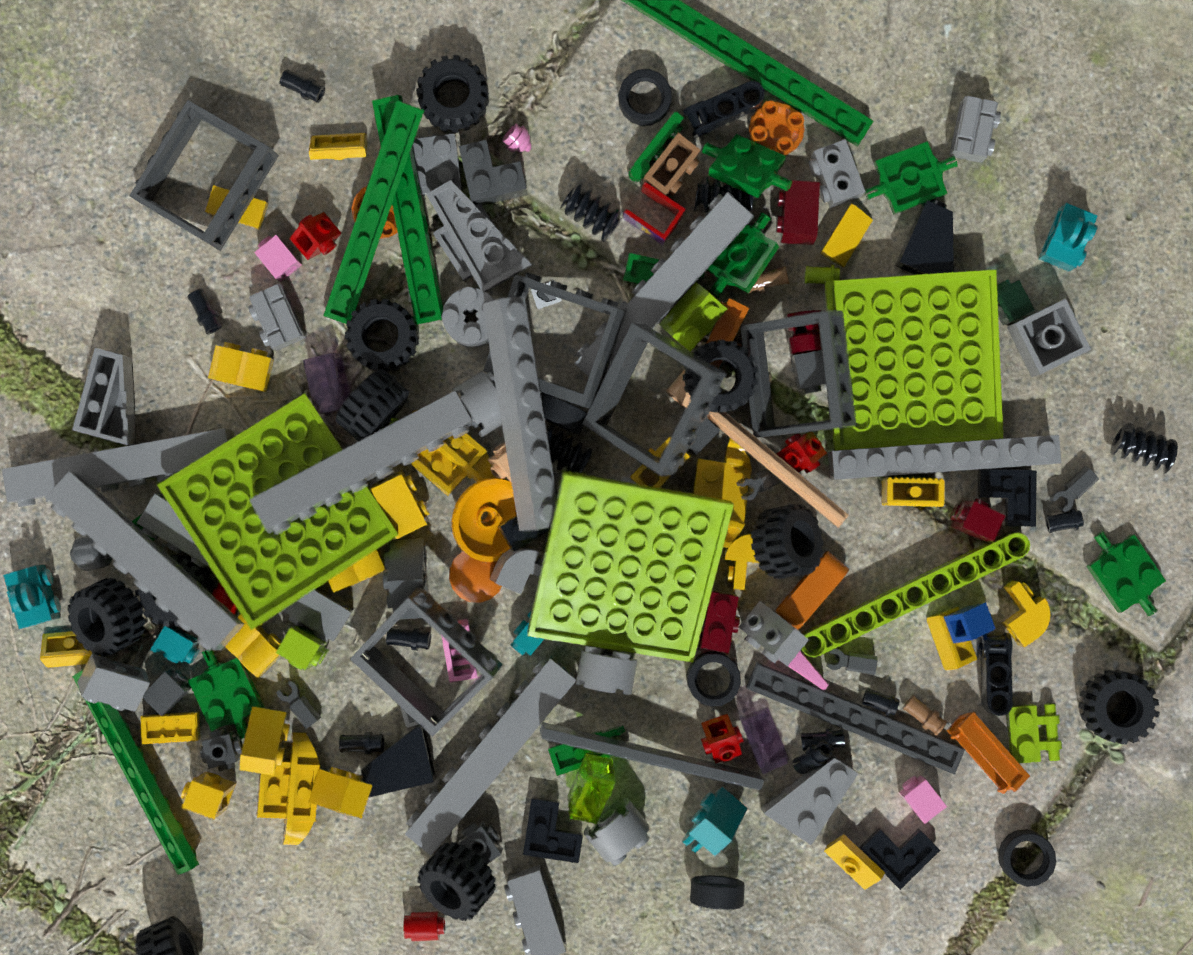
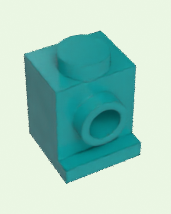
[510,610,544,656]
[150,626,199,664]

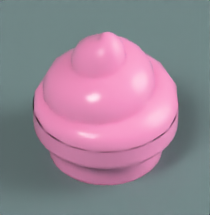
[502,124,531,152]

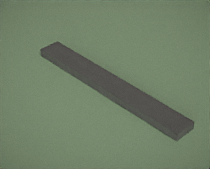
[746,662,965,775]
[540,722,764,790]

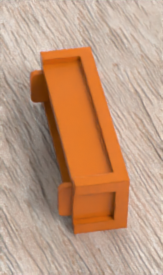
[706,298,749,369]
[946,712,1030,794]

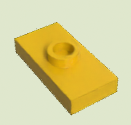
[309,133,368,160]
[205,185,268,230]
[140,711,201,744]
[824,834,885,890]

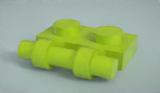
[1006,703,1062,763]

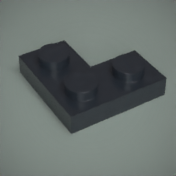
[978,469,1037,527]
[523,797,583,863]
[859,828,940,890]

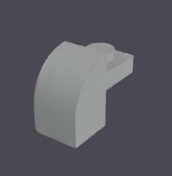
[490,546,543,594]

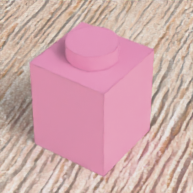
[254,235,302,282]
[899,775,947,824]

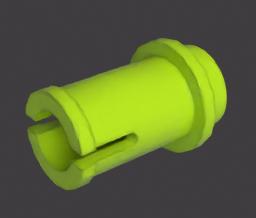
[804,265,840,284]

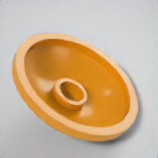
[452,478,517,562]

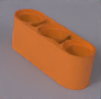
[775,551,849,630]

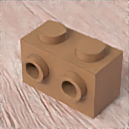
[642,133,701,197]

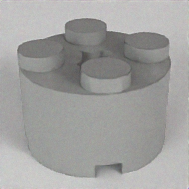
[442,287,494,347]
[452,371,502,437]
[576,646,638,694]
[584,798,650,866]

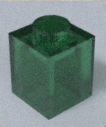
[997,279,1035,325]

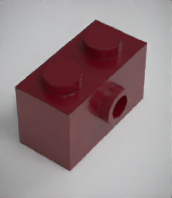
[776,180,820,245]
[950,498,1006,542]
[699,591,740,653]

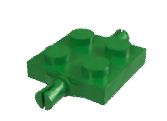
[702,134,792,198]
[865,141,958,215]
[706,213,779,298]
[1086,531,1166,616]
[188,649,264,739]

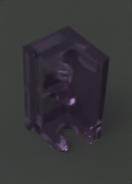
[303,353,350,415]
[739,707,789,774]

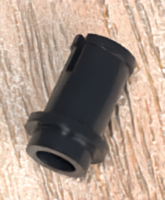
[1045,509,1084,533]
[861,687,900,716]

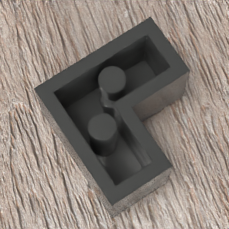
[459,140,528,205]
[383,538,428,619]

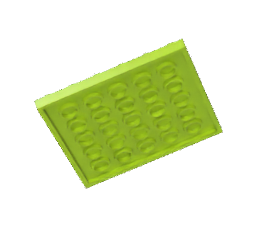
[824,269,1003,451]
[157,393,398,630]
[527,471,734,663]

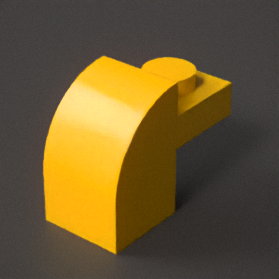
[723,534,759,590]
[1002,580,1051,648]

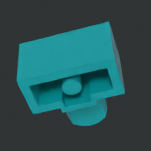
[1038,203,1098,272]
[3,564,61,629]
[682,787,748,856]

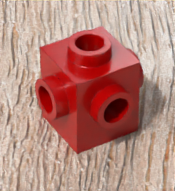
[290,212,342,260]
[776,431,827,474]
[701,713,744,764]

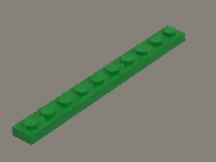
[621,0,874,147]

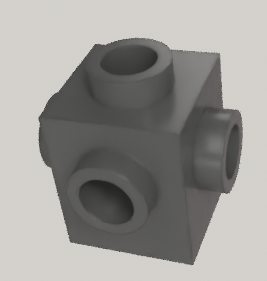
[200,728,243,771]
[458,821,503,864]

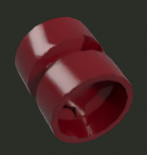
[786,310,822,354]

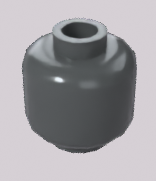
[70,534,113,571]

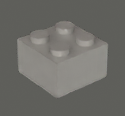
[1007,299,1091,377]

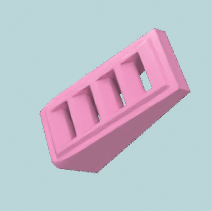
[442,619,478,683]
[778,651,828,690]

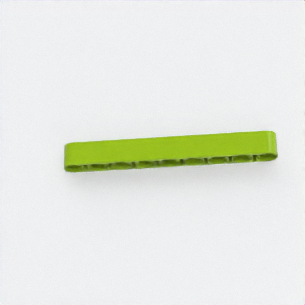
[801,532,1030,657]

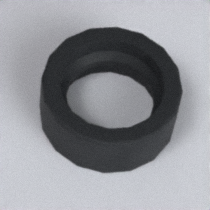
[619,69,672,126]
[540,392,587,434]
[686,651,741,707]
[998,829,1056,887]
[690,875,745,910]

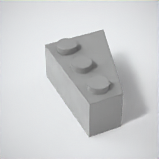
[72,348,136,445]
[760,755,858,845]

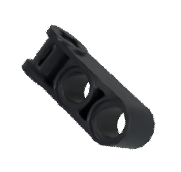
[683,81,765,138]
[978,633,1013,716]

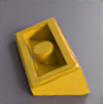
[820,203,873,268]
[926,607,978,670]
[40,631,100,668]

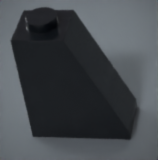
[895,200,954,275]
[360,724,436,797]

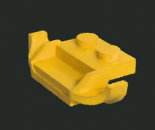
[410,410,496,496]
[692,437,752,548]
[256,732,320,845]

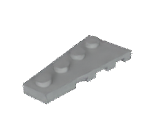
[426,180,532,292]

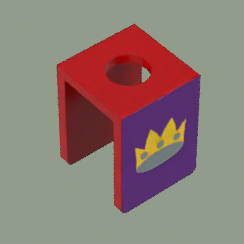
[623,182,686,245]

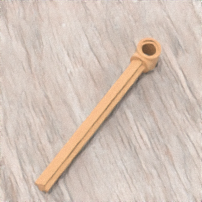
[666,370,849,528]

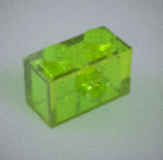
[567,753,616,824]

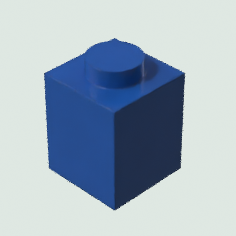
[944,602,996,643]

